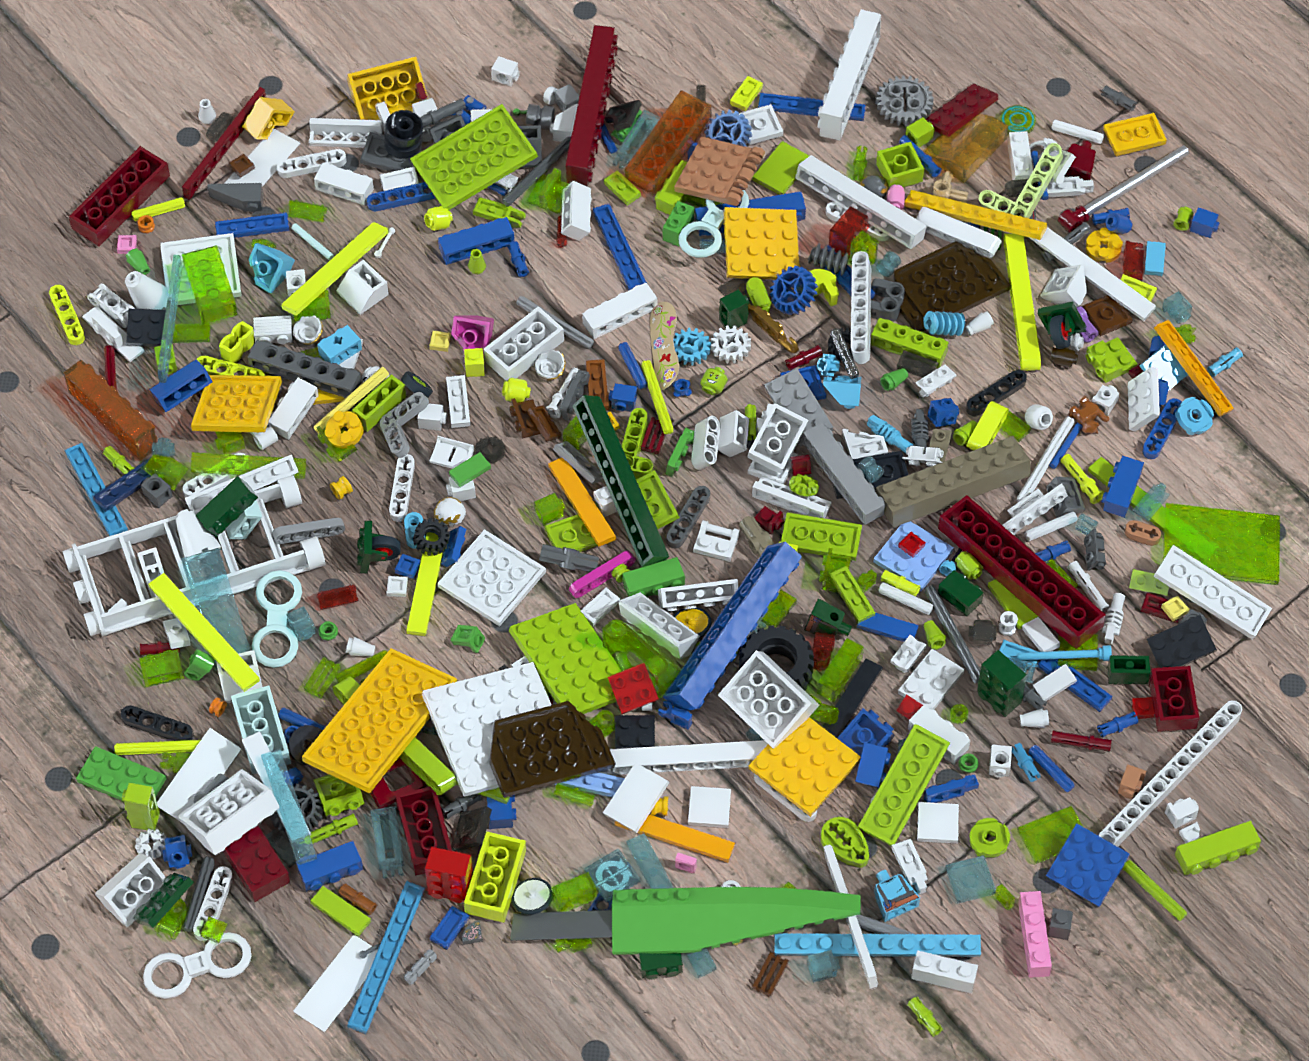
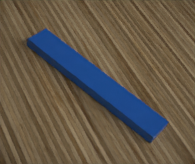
[758,93,866,121]
[592,204,647,291]

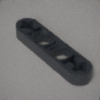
[966,370,1027,417]
[121,705,194,741]

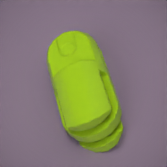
[746,277,771,313]

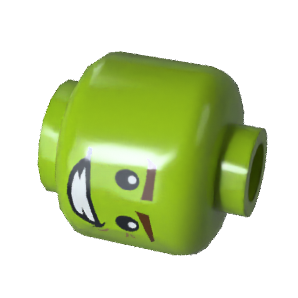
[700,367,728,396]

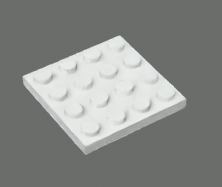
[160,233,242,307]
[438,529,546,627]

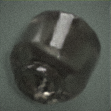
[968,620,997,645]

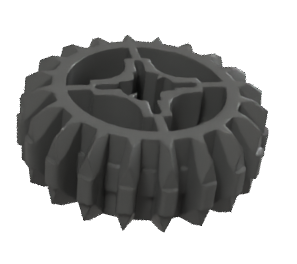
[270,784,324,836]

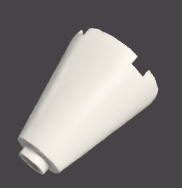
[125,271,170,310]
[175,509,221,565]

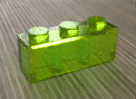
[817,638,864,702]

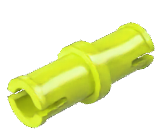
[881,570,921,597]

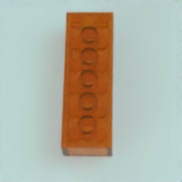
[624,90,712,196]
[63,360,158,461]

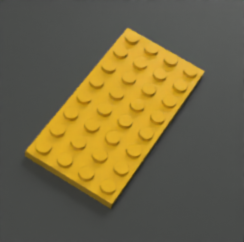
[302,648,457,793]

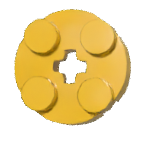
[1086,227,1123,263]
[325,411,364,449]

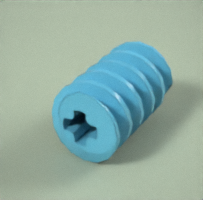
[923,311,965,336]

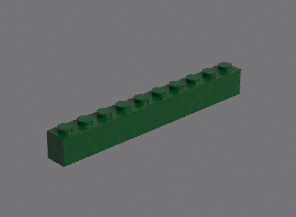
[572,395,669,567]

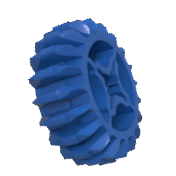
[769,266,818,315]

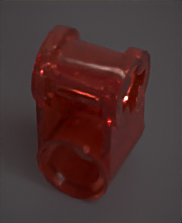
[813,632,836,671]

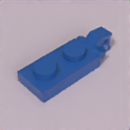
[924,774,979,803]

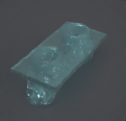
[1133,483,1170,521]

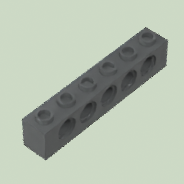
[248,340,361,398]

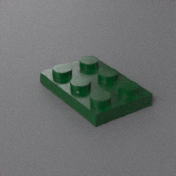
[133,873,194,928]

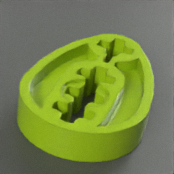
[821,817,869,868]

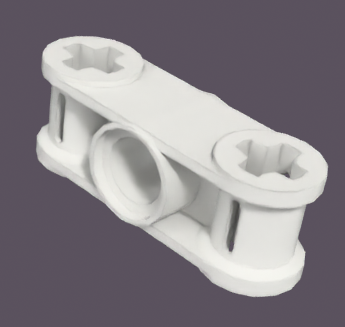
[87,283,134,328]

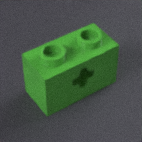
[663,201,694,246]

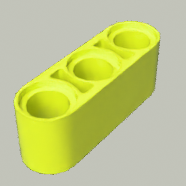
[967,401,1009,451]

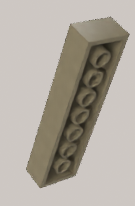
[876,436,1031,528]

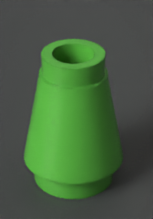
[126,248,150,275]
[880,368,908,391]

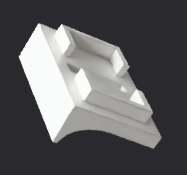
[430,436,474,469]

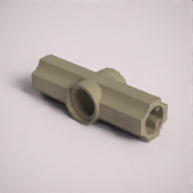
[739,516,773,557]

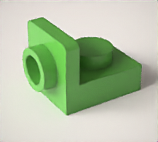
[450,625,485,653]

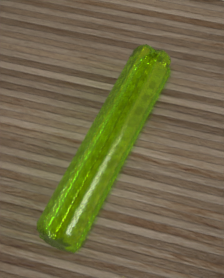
[335,650,387,683]

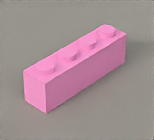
[1018,891,1052,978]

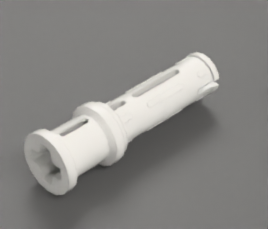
[546,367,579,419]

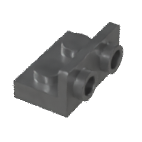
[1046,476,1085,518]

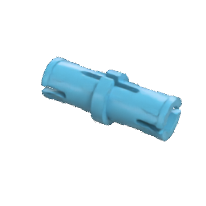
[1207,347,1243,377]

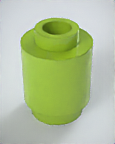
[955,551,983,580]

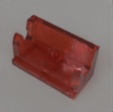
[1122,240,1144,281]

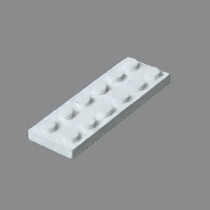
[1154,545,1272,640]

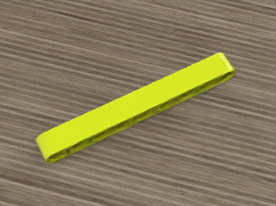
[1003,233,1041,371]

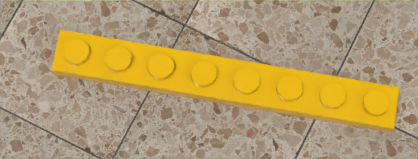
[905,190,1047,240]

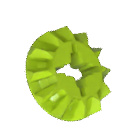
[789,474,819,496]

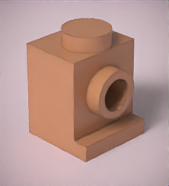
[1118,764,1146,799]

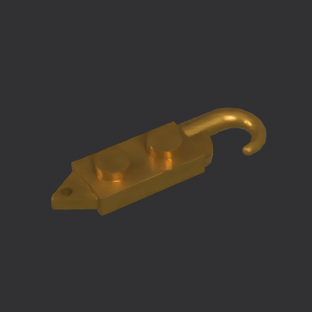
[748,304,799,354]

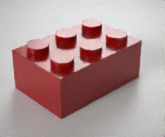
[425,847,473,903]

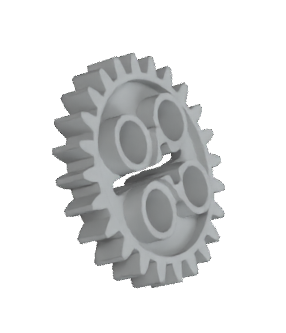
[876,75,934,126]

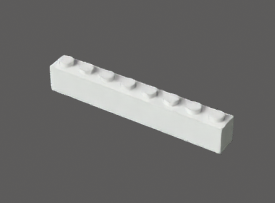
[796,155,927,249]

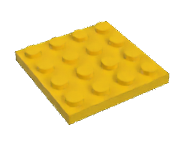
[723,207,799,280]
[191,375,282,433]
[748,717,861,817]

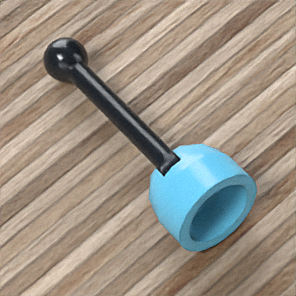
[939,548,962,576]

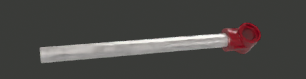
[1057,145,1189,233]

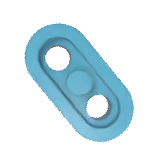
[404,512,425,549]

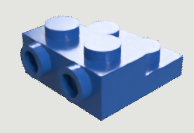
[838,708,895,756]

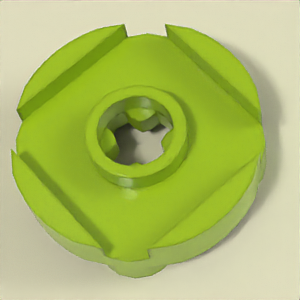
[969,818,1010,858]

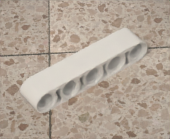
[916,207,1001,258]

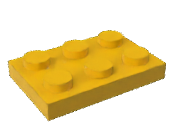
[1103,113,1167,156]

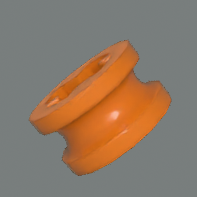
[137,215,155,234]
[209,697,227,717]

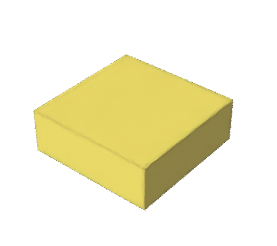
[429,331,451,352]
[1161,595,1189,622]

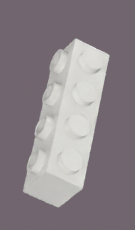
[658,579,738,612]

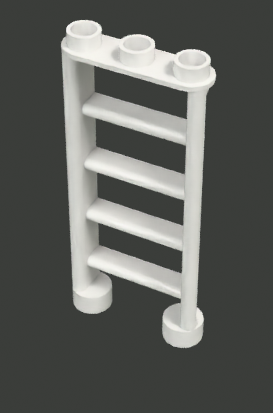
[62,475,326,637]

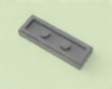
[553,441,604,484]

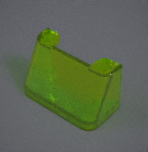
[603,619,681,699]

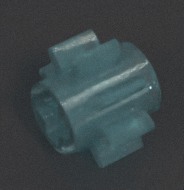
[151,438,176,461]

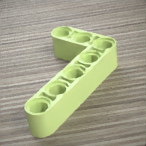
[979,143,1063,218]

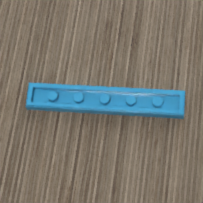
[65,443,128,536]

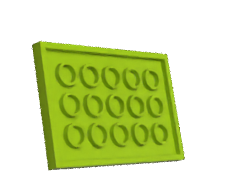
[410,104,538,211]
[509,603,622,714]

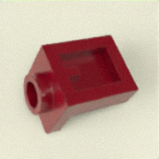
[754,506,784,534]

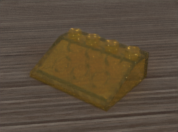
[923,114,1009,183]

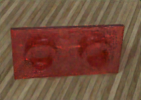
[316,584,358,610]

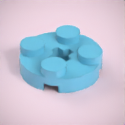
[1175,397,1214,435]

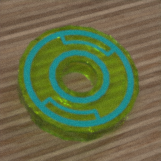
[1000,105,1036,135]

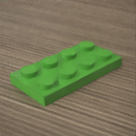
[76,746,166,801]

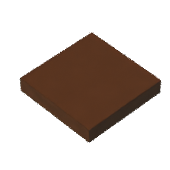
[1082,295,1133,337]

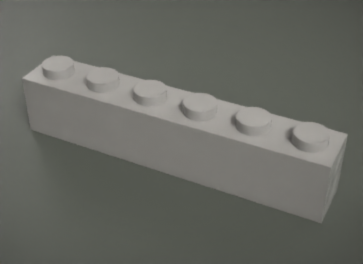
[802,422,885,525]

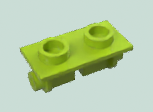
[1129,569,1169,595]

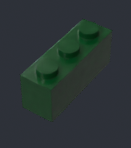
[196,476,259,537]

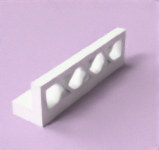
[309,118,383,148]
[752,476,831,519]

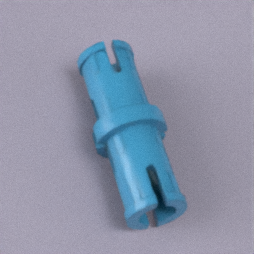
[1012,743,1041,782]

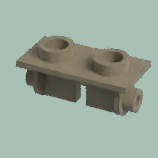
[929,429,952,462]

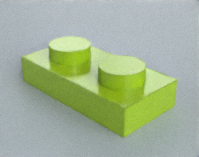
[604,170,641,206]

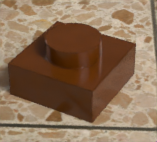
[229,153,255,178]

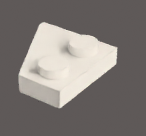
[842,429,888,459]

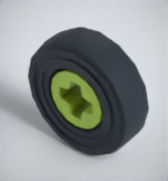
[401,371,433,398]

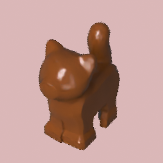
[1069,396,1110,434]

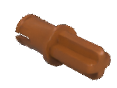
[339,884,377,915]

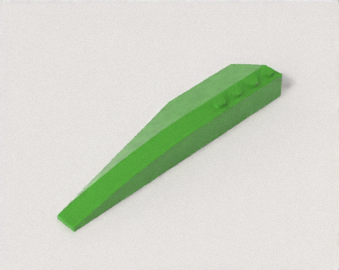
[612,887,861,955]

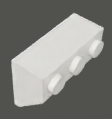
[95,853,166,927]

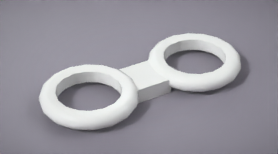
[143,932,252,999]

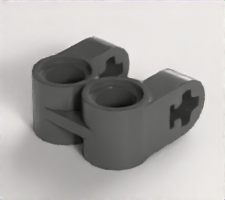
[871,278,904,322]

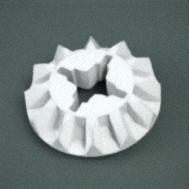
[135,829,166,859]

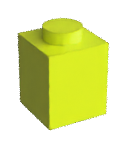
[464,348,485,377]

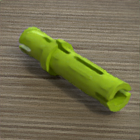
[299,813,358,849]

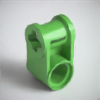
[184,649,215,681]

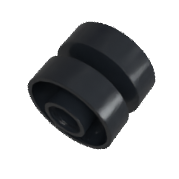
[384,110,423,159]

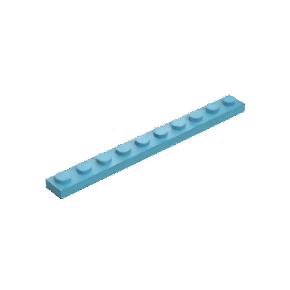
[775,933,981,957]

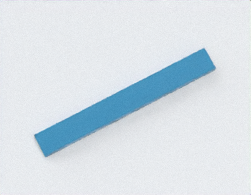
[347,881,425,1034]

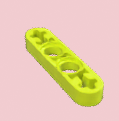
[49,285,85,345]
[197,356,265,376]

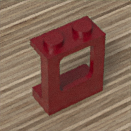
[370,758,426,814]

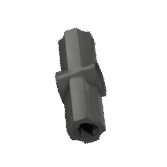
[539,544,599,572]

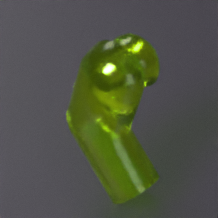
[252,239,276,249]

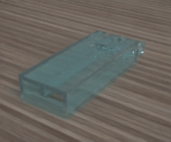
[613,110,664,172]
[370,806,404,879]

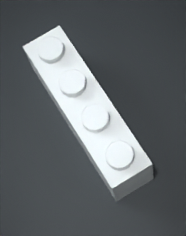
[582,283,657,339]

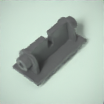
[1084,528,1106,571]

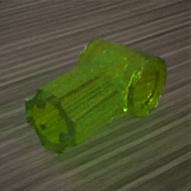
[809,695,839,725]

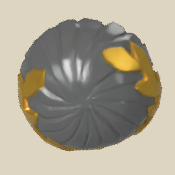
[860,175,888,199]

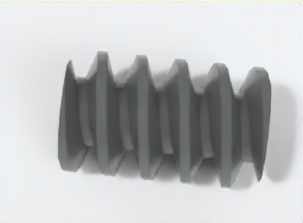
[808,243,849,276]

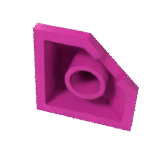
[451,315,494,356]

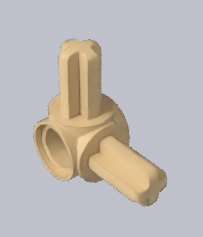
[933,171,968,202]

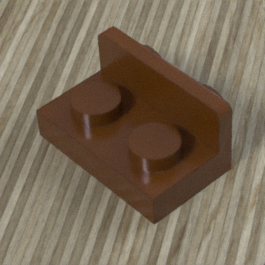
[509,398,541,439]

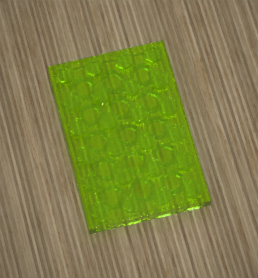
[1163,503,1280,585]

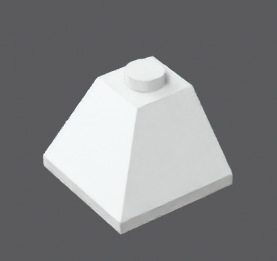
[1040,264,1087,307]

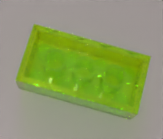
[181,245,238,325]

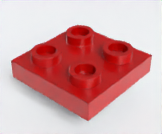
[608,663,659,714]

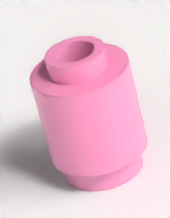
[886,185,905,210]

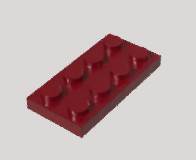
[925,83,999,137]

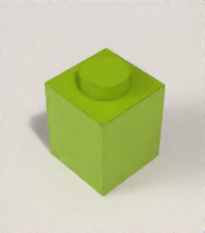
[905,117,934,148]

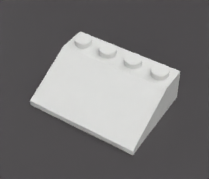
[718,650,819,748]
[178,769,280,855]

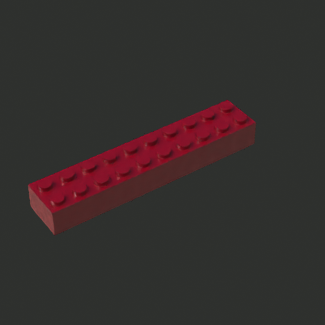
[565,25,618,187]
[938,495,1106,649]

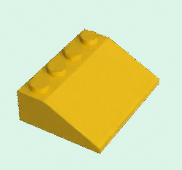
[347,57,428,120]

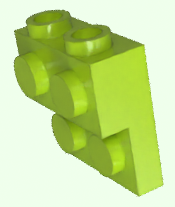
[1085,337,1138,383]
[313,775,364,816]

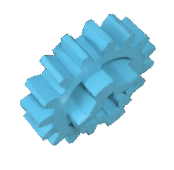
[673,328,711,366]

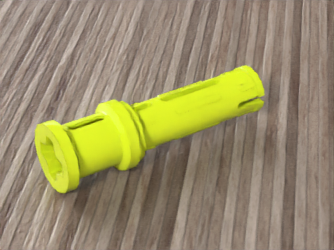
[1060,454,1104,504]

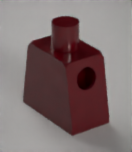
[1064,140,1096,181]

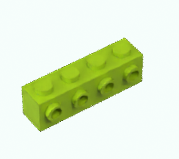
[870,318,949,368]

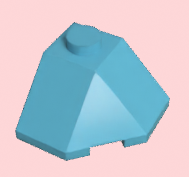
[248,243,295,293]
[823,375,862,409]

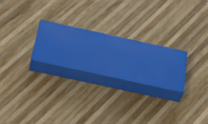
[857,613,919,642]

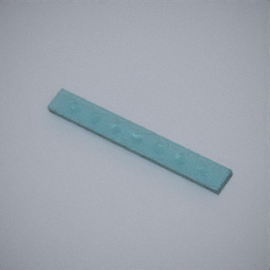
[157,255,183,383]
[626,833,717,978]

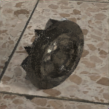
[475,435,505,463]

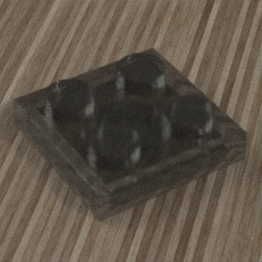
[451,806,492,852]

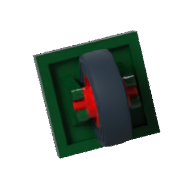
[1037,301,1086,349]
[357,521,401,574]

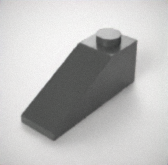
[207,183,264,212]

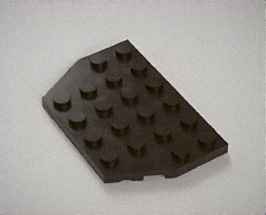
[894,241,1011,332]
[489,701,616,798]

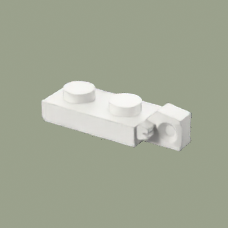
[1047,177,1094,197]
[891,839,927,895]

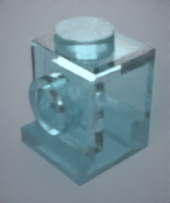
[1162,291,1192,324]

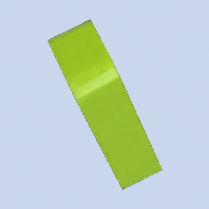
[622,408,653,480]

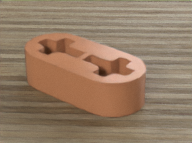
[1125,520,1161,546]

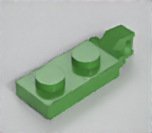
[665,427,695,477]

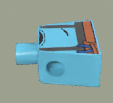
[874,870,920,922]

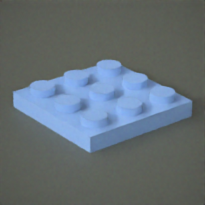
[873,521,954,591]

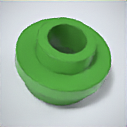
[318,621,338,640]
[958,754,979,773]

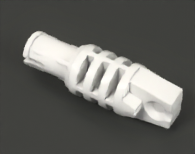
[1102,593,1125,645]

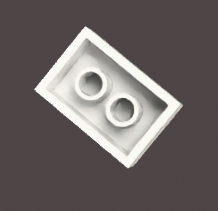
[747,403,808,474]

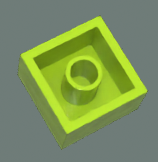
[876,142,924,189]

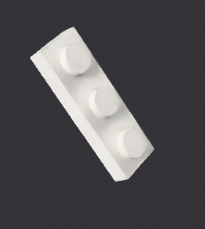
[446,375,470,428]

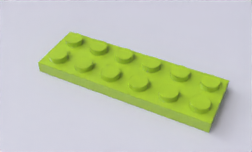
[858,724,951,847]

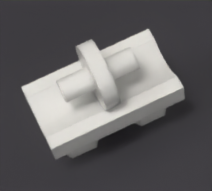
[890,635,926,673]

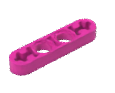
[569,550,636,598]

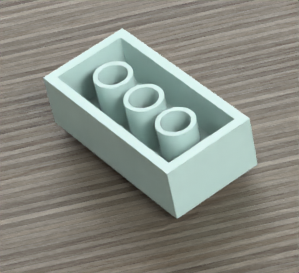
[231,686,291,774]

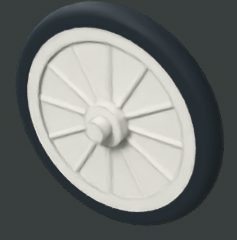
[511,878,554,915]

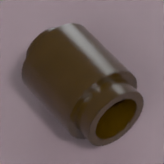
[1050,347,1078,368]

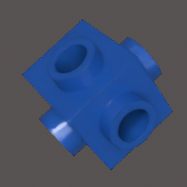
[927,398,959,427]
[162,835,193,869]

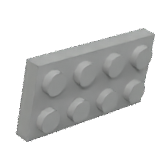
[764,368,833,447]

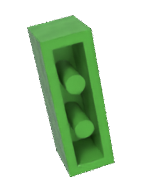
[622,557,685,597]

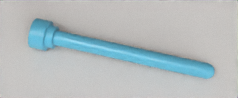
[1017,645,1112,661]

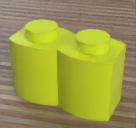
[219,321,255,363]

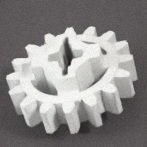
[711,326,751,364]

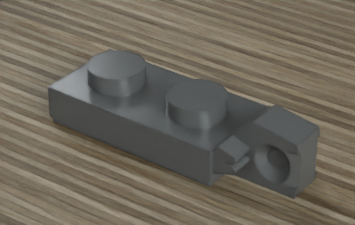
[560,370,590,421]

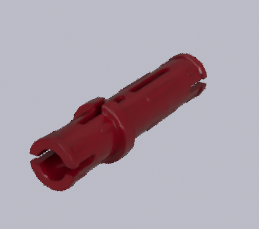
[1051,730,1112,752]

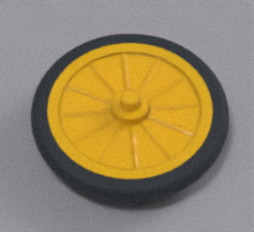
[673,607,712,638]

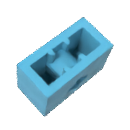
[317,325,362,364]

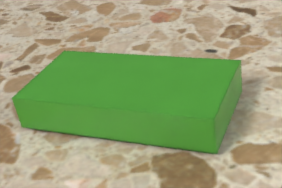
[449,452,491,487]

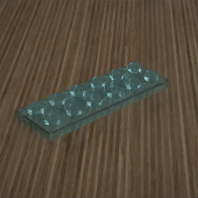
[181,548,250,670]

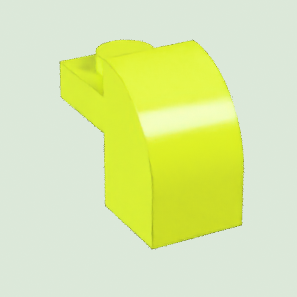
[810,269,839,307]

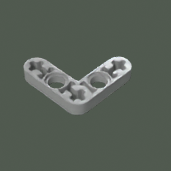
[380,392,429,458]

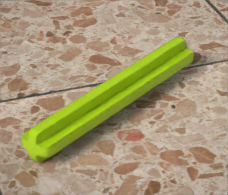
[1123,860,1187,921]

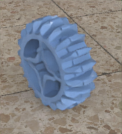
[704,109,752,147]

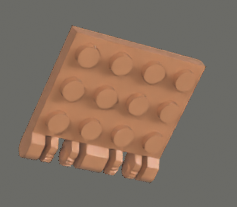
[674,136,765,206]

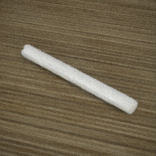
[1016,416,1075,502]

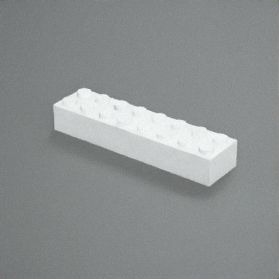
[818,10,881,141]

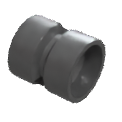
[526,104,555,130]

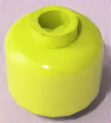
[424,206,453,231]
[502,378,531,403]

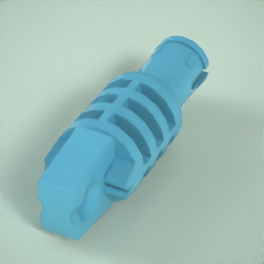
[867,415,913,454]

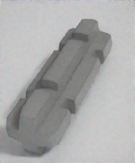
[404,949,437,985]

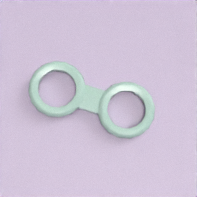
[679,190,749,258]
[252,570,302,668]

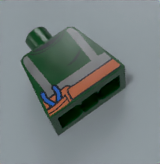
[804,598,852,640]

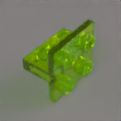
[527,168,569,214]

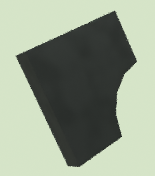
[604,100,642,131]

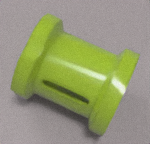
[1173,206,1194,231]

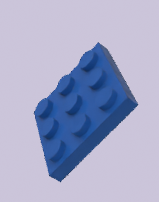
[1046,823,1130,907]

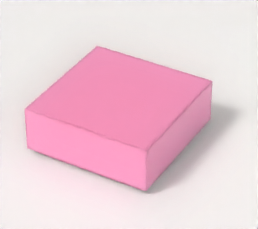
[117,235,137,254]
[675,852,697,873]

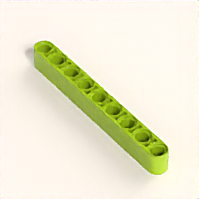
[332,676,457,795]

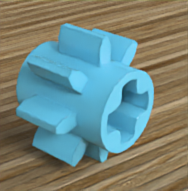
[817,354,840,377]

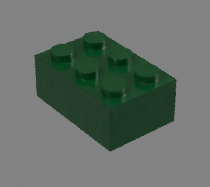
[977,650,1027,717]

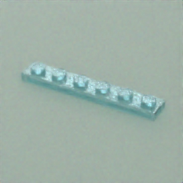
[261,749,317,865]

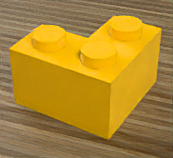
[243,97,295,140]

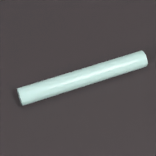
[292,223,334,260]

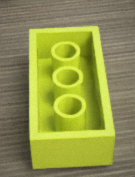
[464,831,526,923]

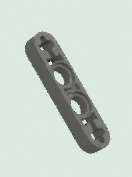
[667,486,710,549]

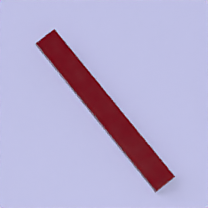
[182,87,266,200]

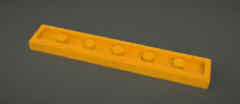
[1154,320,1234,417]
[548,458,616,547]
[614,814,735,863]

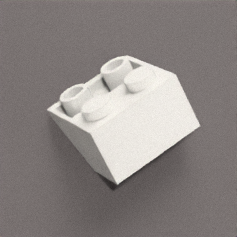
[336,260,388,315]
[216,650,262,703]

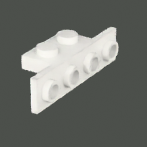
[82,306,144,362]
[1002,483,1068,535]

